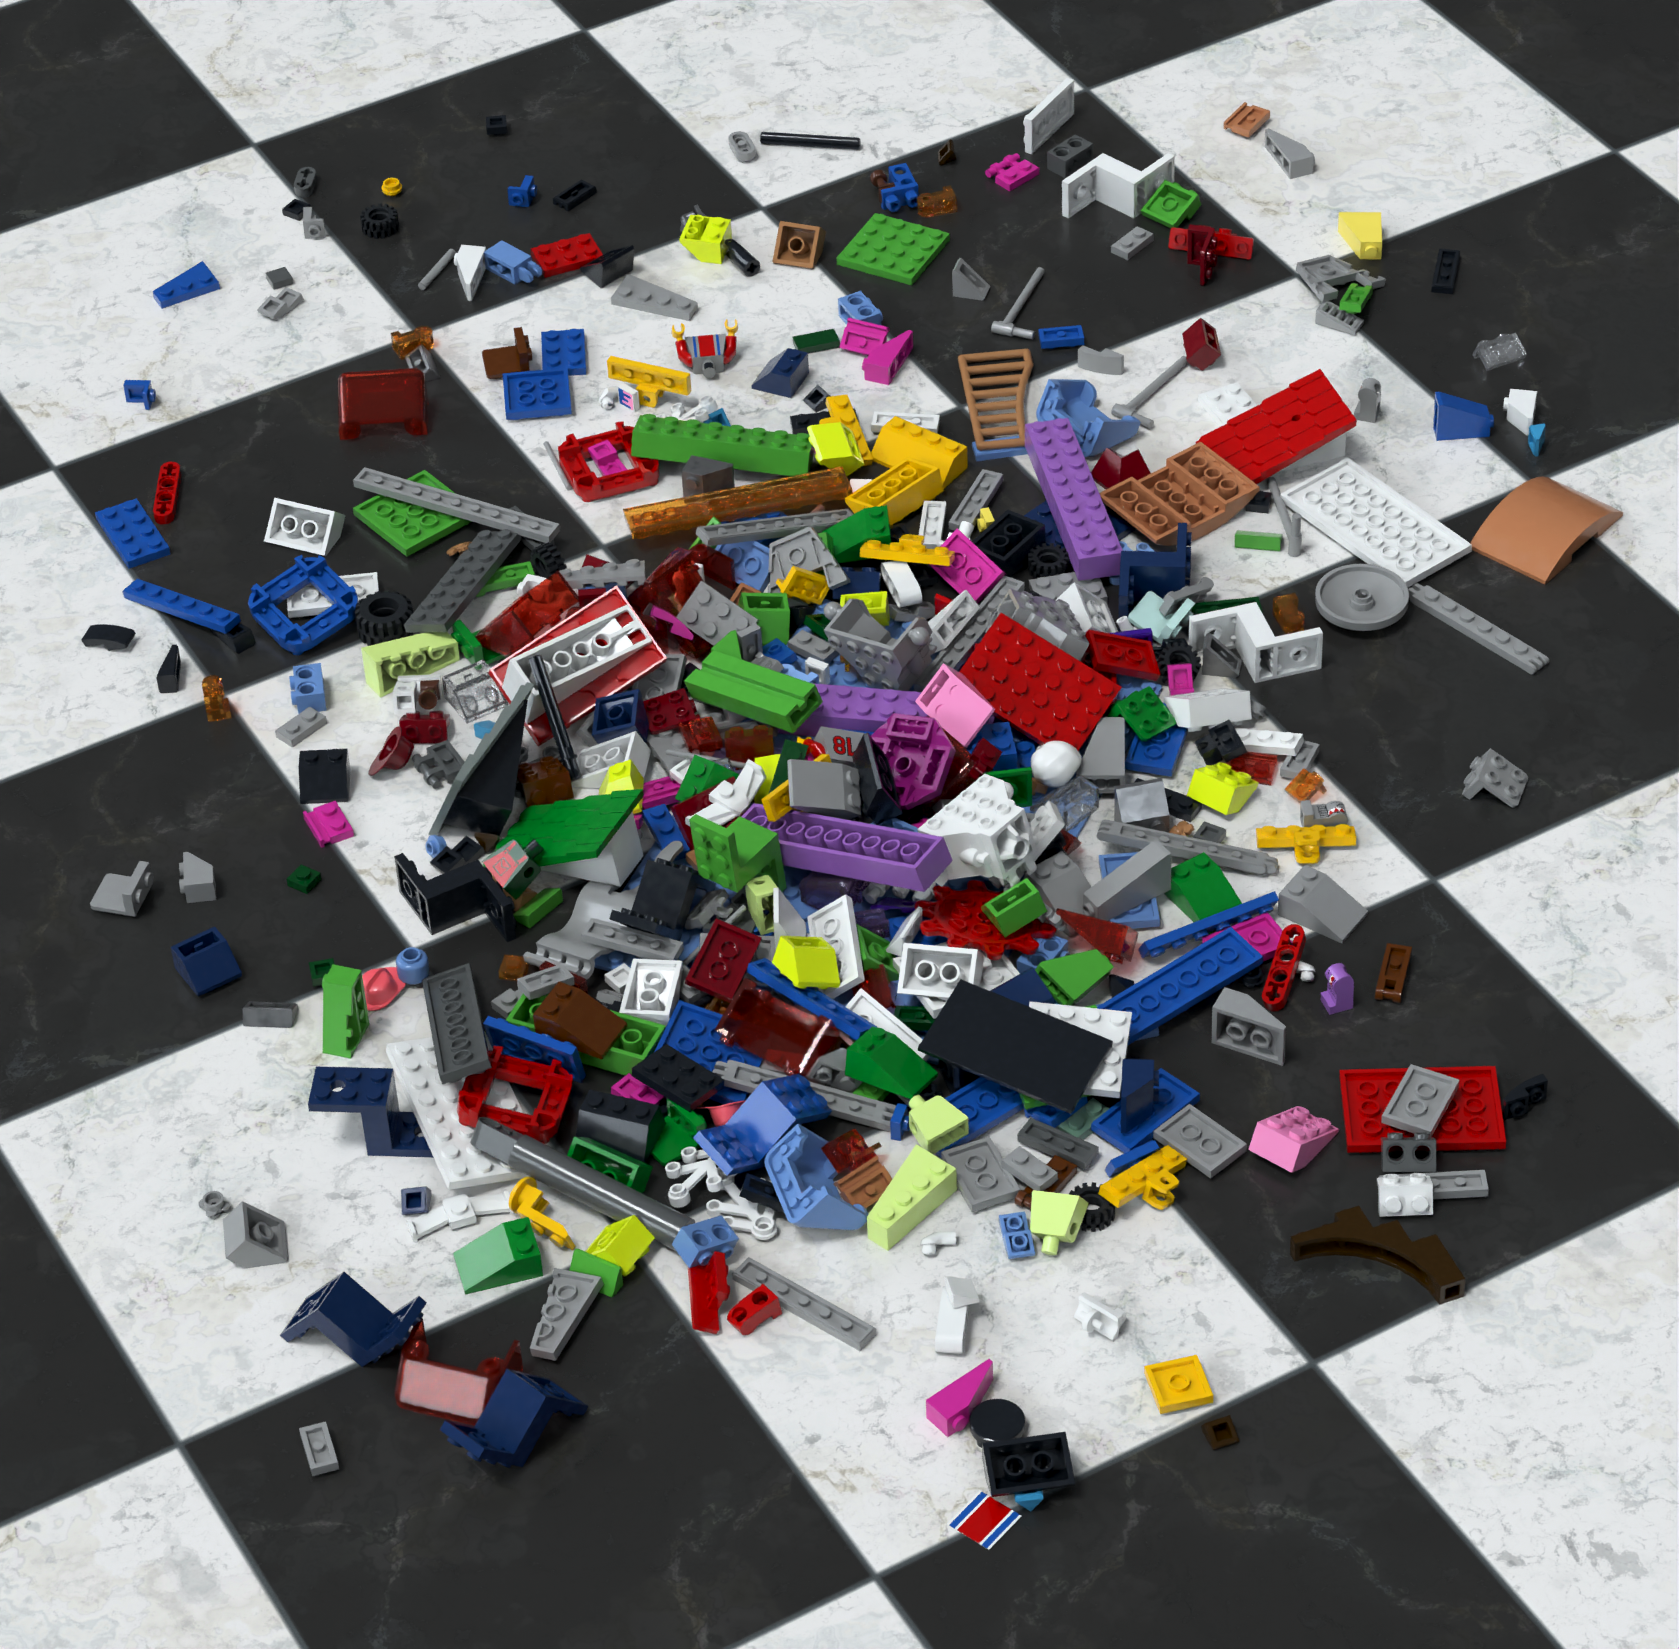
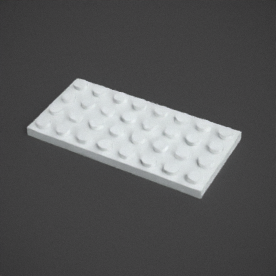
[1280,458,1472,587]
[386,1033,530,1190]

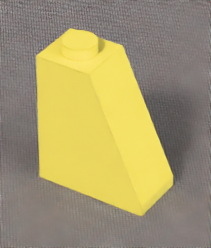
[1338,212,1382,259]

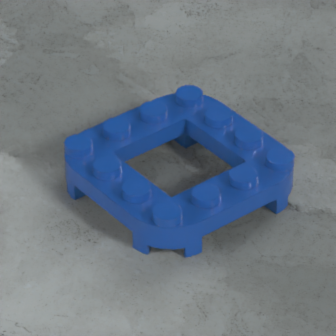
[248,555,359,655]

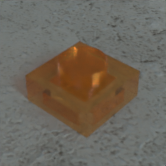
[499,955,530,981]

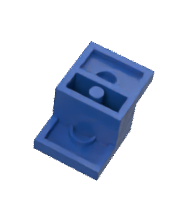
[965,722,1036,778]

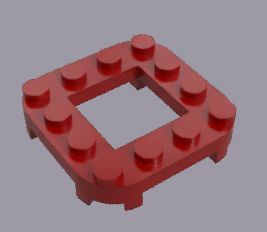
[558,421,660,502]
[457,1046,573,1144]

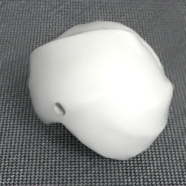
[1031,741,1082,787]

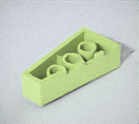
[361,632,460,698]
[867,1144,957,1251]

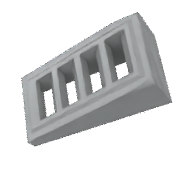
[1315,301,1364,335]

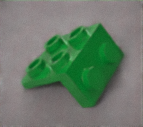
[451,620,515,669]
[1106,686,1176,741]
[651,1098,707,1166]

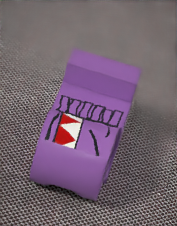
[1320,963,1354,1015]

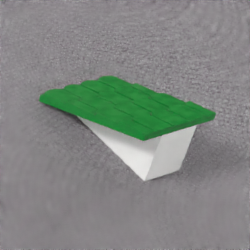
[483,789,644,887]

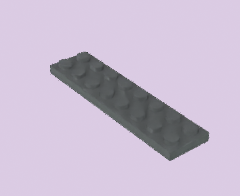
[404,529,522,633]
[422,963,492,1085]

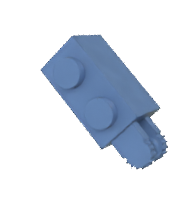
[484,241,543,285]

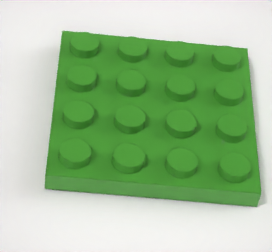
[836,213,950,286]
[353,470,472,557]

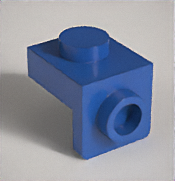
[507,175,537,207]
[123,380,156,410]

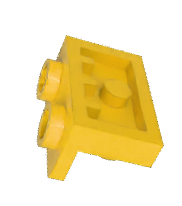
[776,566,830,605]

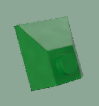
[979,767,1032,807]

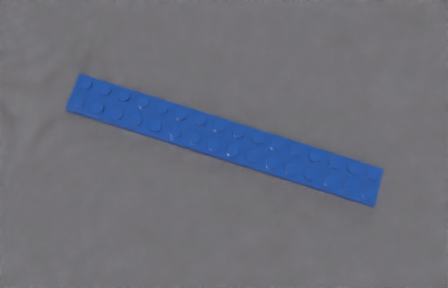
[936,927,1263,1158]

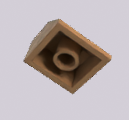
[772,221,826,269]

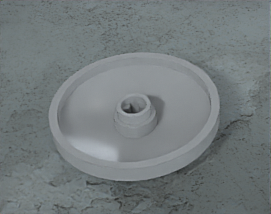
[1315,564,1409,631]

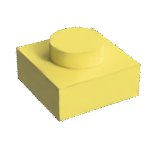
[977,507,995,532]

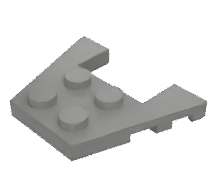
[1296,255,1386,302]
[768,526,851,593]

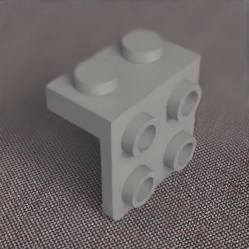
[1462,748,1528,808]
[90,861,154,917]

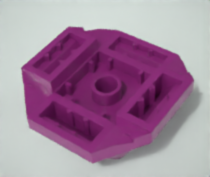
[871,713,956,810]

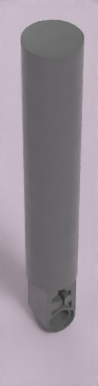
[470,1117,695,1251]

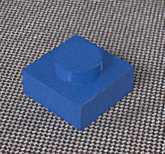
[890,1103,910,1141]

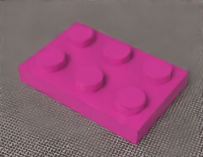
[929,528,1006,604]
[1202,912,1293,961]

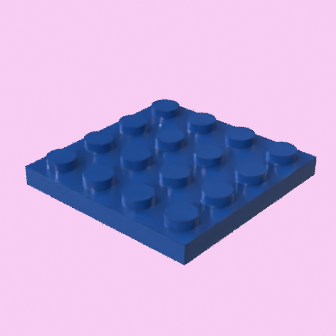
[654,1000,775,1104]

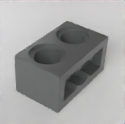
[1047,134,1094,178]
[1381,1133,1436,1172]

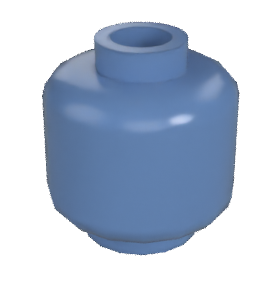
[396,947,430,985]

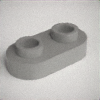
[729,131,756,162]

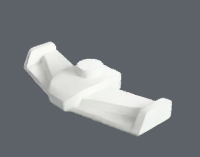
[685,759,766,826]
[406,1191,514,1243]

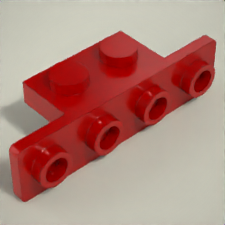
[1168,225,1254,259]
[688,1251,730,1334]

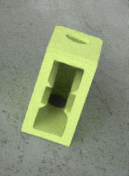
[745,875,778,935]
[908,1095,969,1154]
[1030,1190,1088,1255]

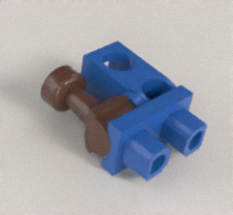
[870,163,919,212]

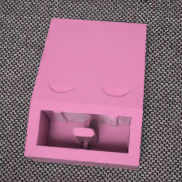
[915,663,995,748]
[1248,1106,1339,1173]

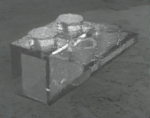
[442,660,508,724]
[1030,776,1099,833]

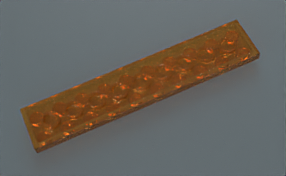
[623,466,853,539]

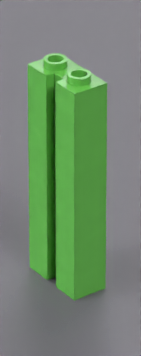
[684,650,823,733]

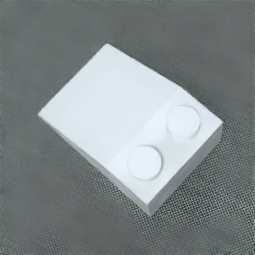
[571,731,651,788]
[773,888,810,951]
[619,959,683,1026]

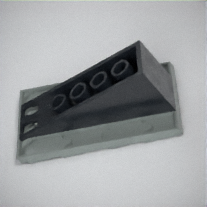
[428,682,535,836]

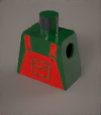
[482,839,544,900]

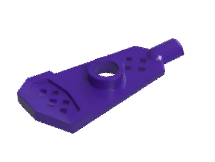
[870,897,917,913]

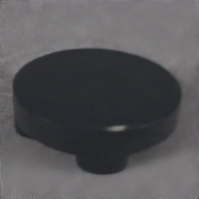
[970,1399,1025,1448]

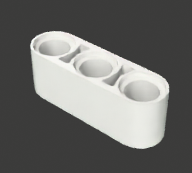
[881,560,922,608]
[935,1286,970,1354]

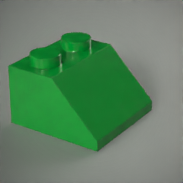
[675,755,740,802]

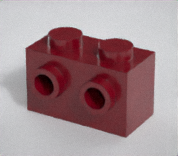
[1182,318,1221,371]

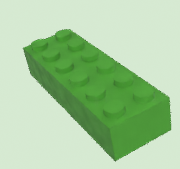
[506,993,666,1076]

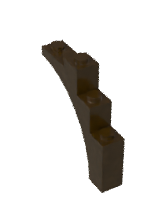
[1290,1206,1465,1305]

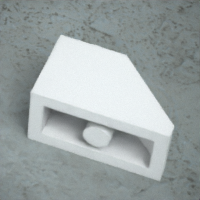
[1503,389,1537,436]

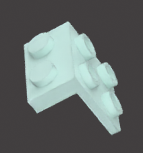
[1127,591,1195,645]

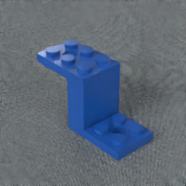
[693,1074,832,1176]

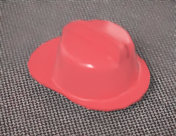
[362,967,406,1011]
[695,1100,746,1127]

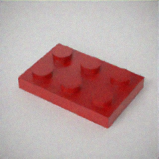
[530,233,603,278]
[1085,630,1161,681]

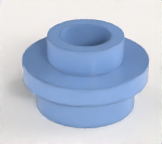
[426,835,447,858]

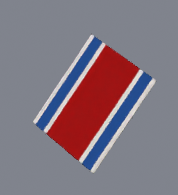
[947,1490,1022,1550]

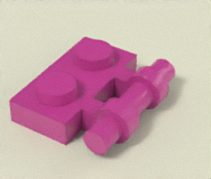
[985,153,1039,191]

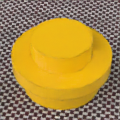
[382,178,402,196]

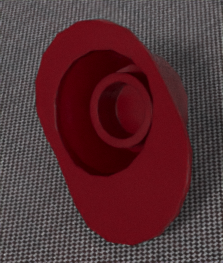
[368,726,414,776]

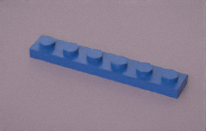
[122,579,241,634]
[1138,891,1279,958]
[747,958,877,1040]

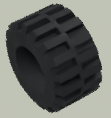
[355,591,413,646]

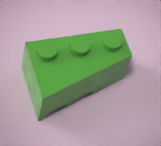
[322,964,370,1059]

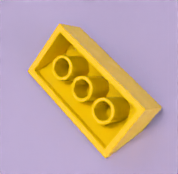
[871,416,968,489]
[845,457,944,526]

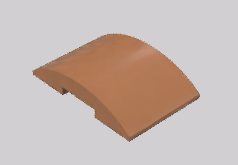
[1099,442,1260,546]
[1470,476,1623,585]

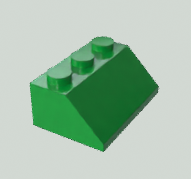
[567,1137,653,1193]

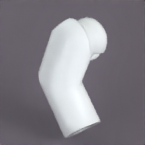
[599,386,618,409]
[1116,616,1139,632]
[1282,960,1316,982]

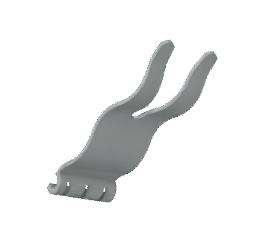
[523,829,683,981]

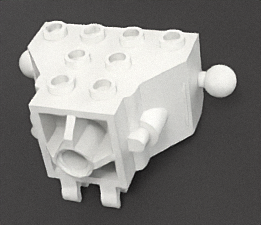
[917,774,1037,887]

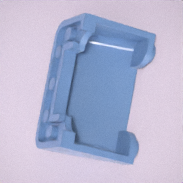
[1036,379,1141,457]
[764,1124,869,1230]

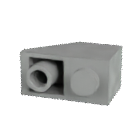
[179,852,216,903]
[807,1048,862,1093]

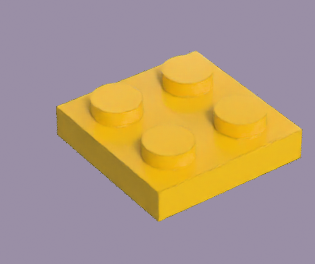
[1144,1355,1213,1414]

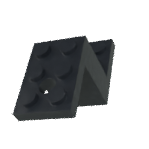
[394,853,517,942]
[609,858,716,941]

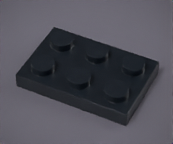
[631,1044,725,1112]

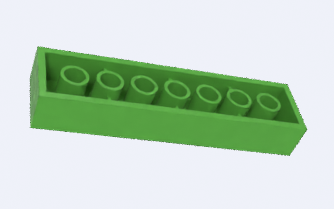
[631,414,814,478]

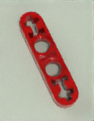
[153,462,181,525]
[1262,924,1306,1011]

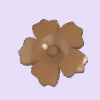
[446,542,472,556]
[1169,820,1195,836]

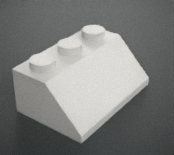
[264,498,345,556]
[1055,582,1118,634]
[1164,688,1252,732]
[897,943,984,998]

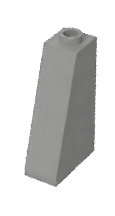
[1076,717,1125,793]
[1082,840,1171,925]

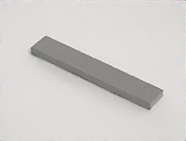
[732,1257,877,1351]

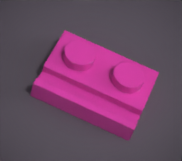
[839,318,890,356]
[642,776,681,810]
[303,801,354,848]

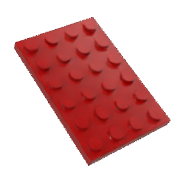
[959,613,1122,752]
[1339,1066,1506,1153]

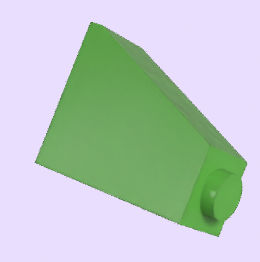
[1035,949,1114,1006]

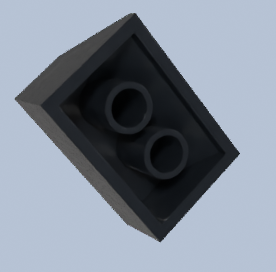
[972,510,1046,580]
[852,732,903,825]
[576,1090,666,1163]
[982,1432,1075,1497]

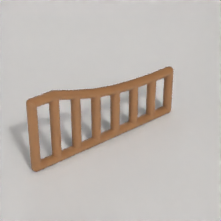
[958,349,1034,451]

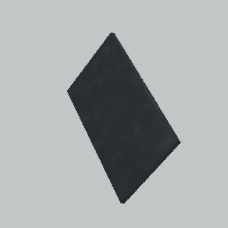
[918,979,1113,1114]

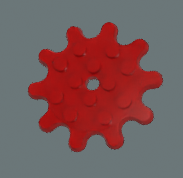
[915,880,1056,960]

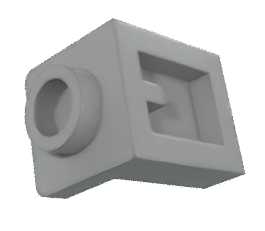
[303,207,326,239]

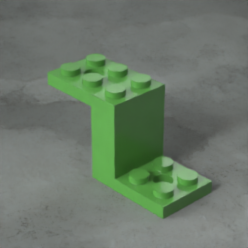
[689,814,787,893]

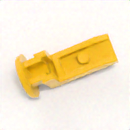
[509,1177,575,1250]

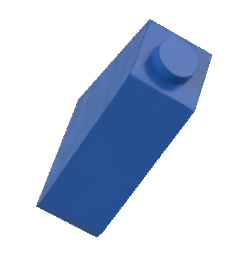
[1433,392,1494,441]

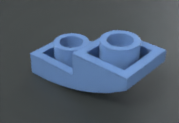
[999,1211,1035,1259]

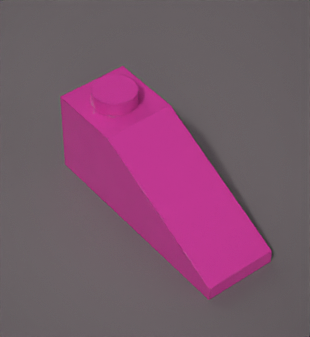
[862,330,913,385]
[926,1359,993,1437]

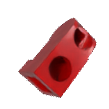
[727,1284,782,1335]

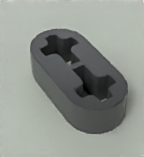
[294,167,317,198]

